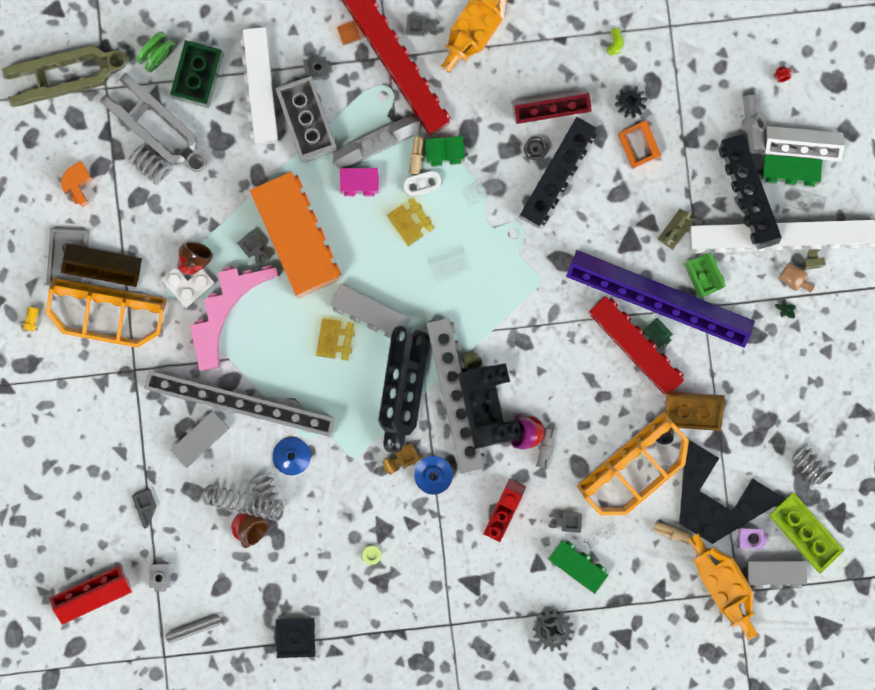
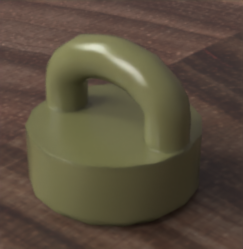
[462,352,482,370]

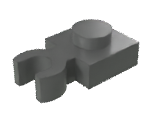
[406,15,439,37]
[237,231,270,266]
[548,512,582,533]

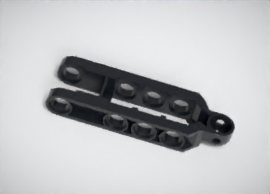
[378,326,429,453]

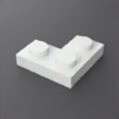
[161,267,215,309]

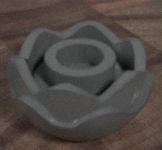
[524,137,548,161]

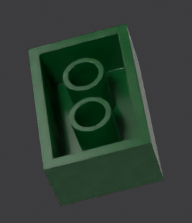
[170,40,224,108]

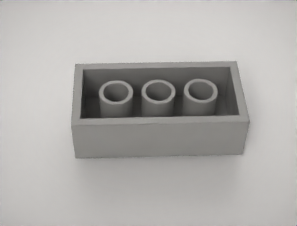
[275,76,338,164]

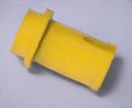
[22,307,40,332]

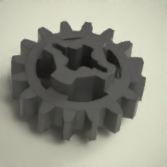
[532,609,574,652]

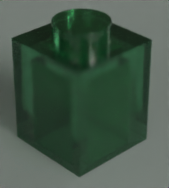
[643,318,673,349]

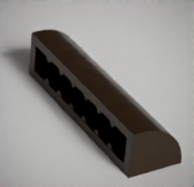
[61,244,142,288]

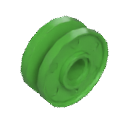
[135,31,175,73]

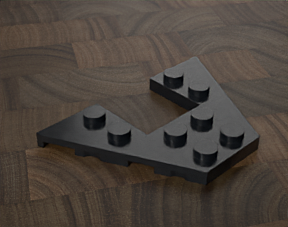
[679,439,785,544]

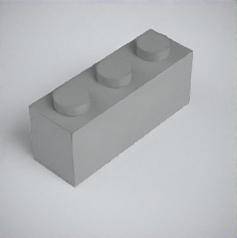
[170,411,230,468]
[746,561,807,589]

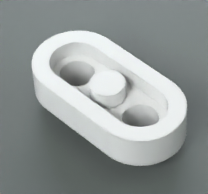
[404,171,441,196]

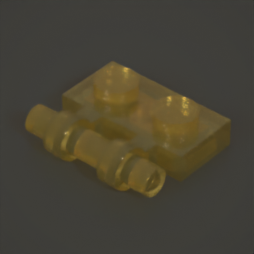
[387,197,435,247]
[316,318,355,361]

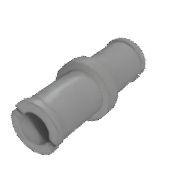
[536,428,556,469]

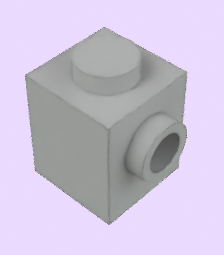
[149,564,171,592]

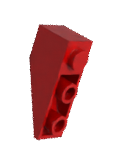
[483,478,527,542]

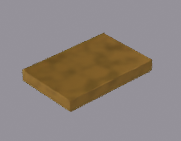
[665,391,725,431]

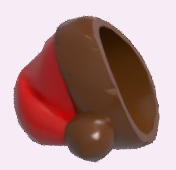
[177,242,213,275]
[231,511,269,548]

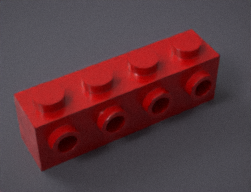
[49,565,132,625]

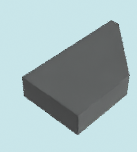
[132,489,157,529]

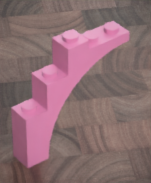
[190,265,279,372]

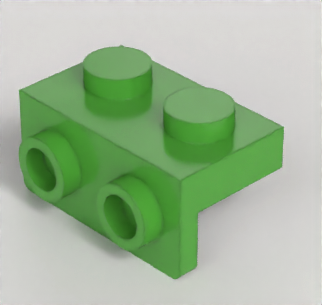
[684,252,726,299]

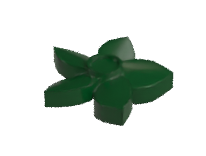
[775,298,796,319]

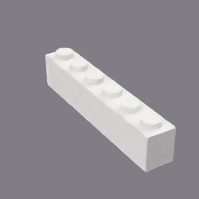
[240,27,279,145]

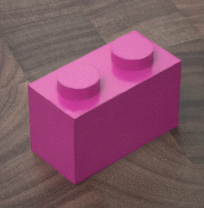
[340,168,379,197]

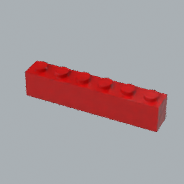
[588,296,684,397]

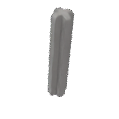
[166,615,222,643]

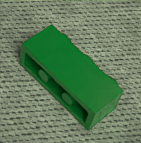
[761,154,822,187]
[548,540,609,594]

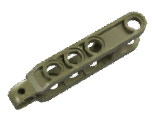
[2,46,127,107]

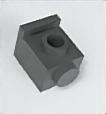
[303,57,332,81]

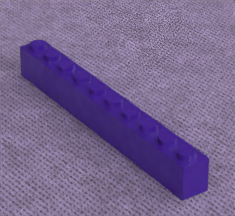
[566,250,755,348]

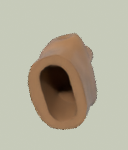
[778,262,815,293]

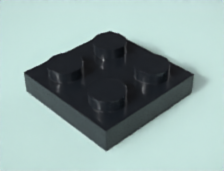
[276,618,316,658]

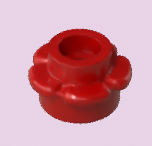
[773,66,792,83]

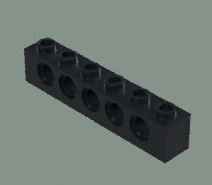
[519,117,597,229]
[718,134,782,250]

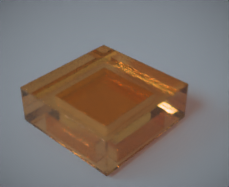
[337,21,361,46]

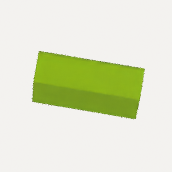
[769,492,845,574]

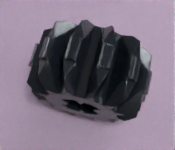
[615,86,647,119]

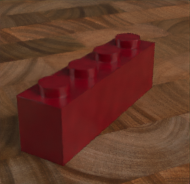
[511,89,592,124]

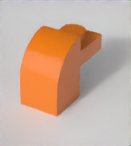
[61,161,93,207]

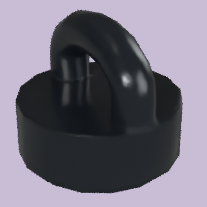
[656,428,674,445]

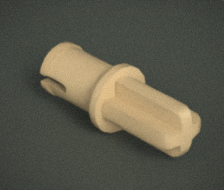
[408,136,425,175]
[653,522,692,545]

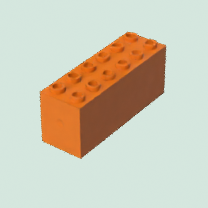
[250,171,342,299]

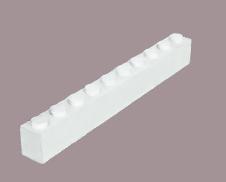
[689,220,875,254]

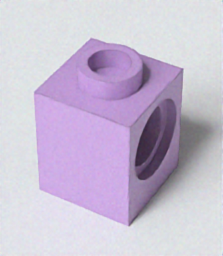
[738,529,767,549]

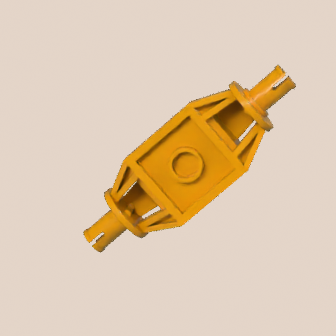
[440,0,508,73]
[688,533,758,640]

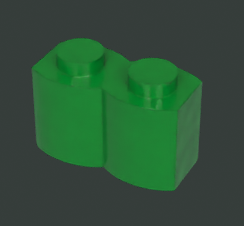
[425,136,465,167]

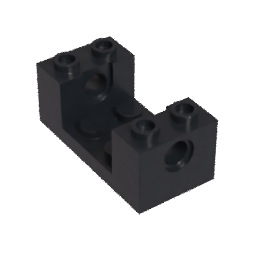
[458,363,523,449]

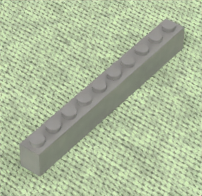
[144,370,337,437]

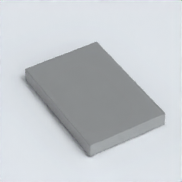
[46,228,89,286]

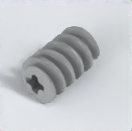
[128,143,170,185]
[791,443,833,486]
[249,472,281,515]

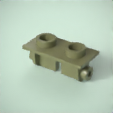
[658,209,695,250]

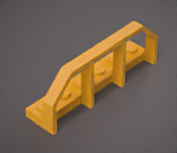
[46,278,167,348]
[577,411,689,516]

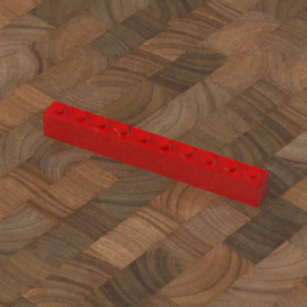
[341,0,450,137]

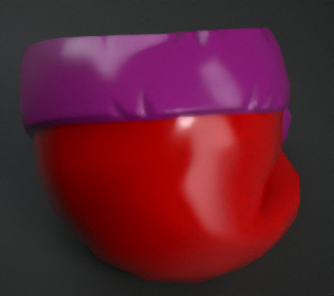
[511,413,545,450]

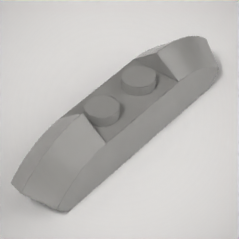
[333,116,420,169]

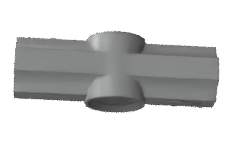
[741,94,767,154]

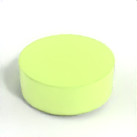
[362,545,381,565]

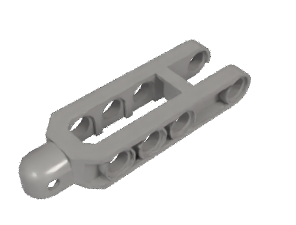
[100,73,207,172]

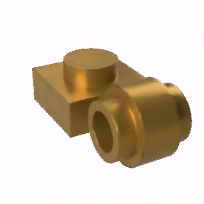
[382,443,420,475]

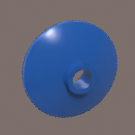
[273,437,311,476]
[414,456,453,495]

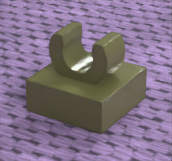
[803,249,825,270]

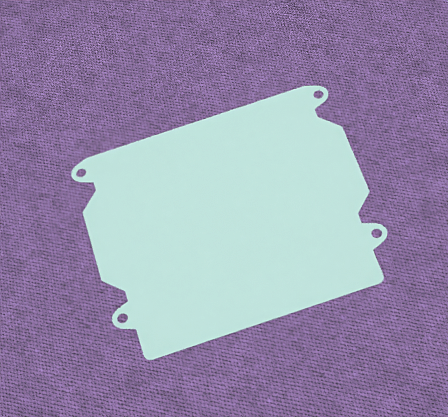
[166,85,541,458]

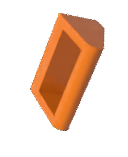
[617,120,661,169]

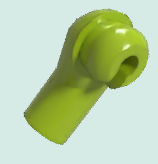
[606,28,624,56]

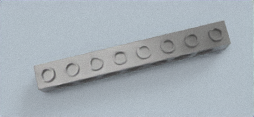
[426,318,487,474]

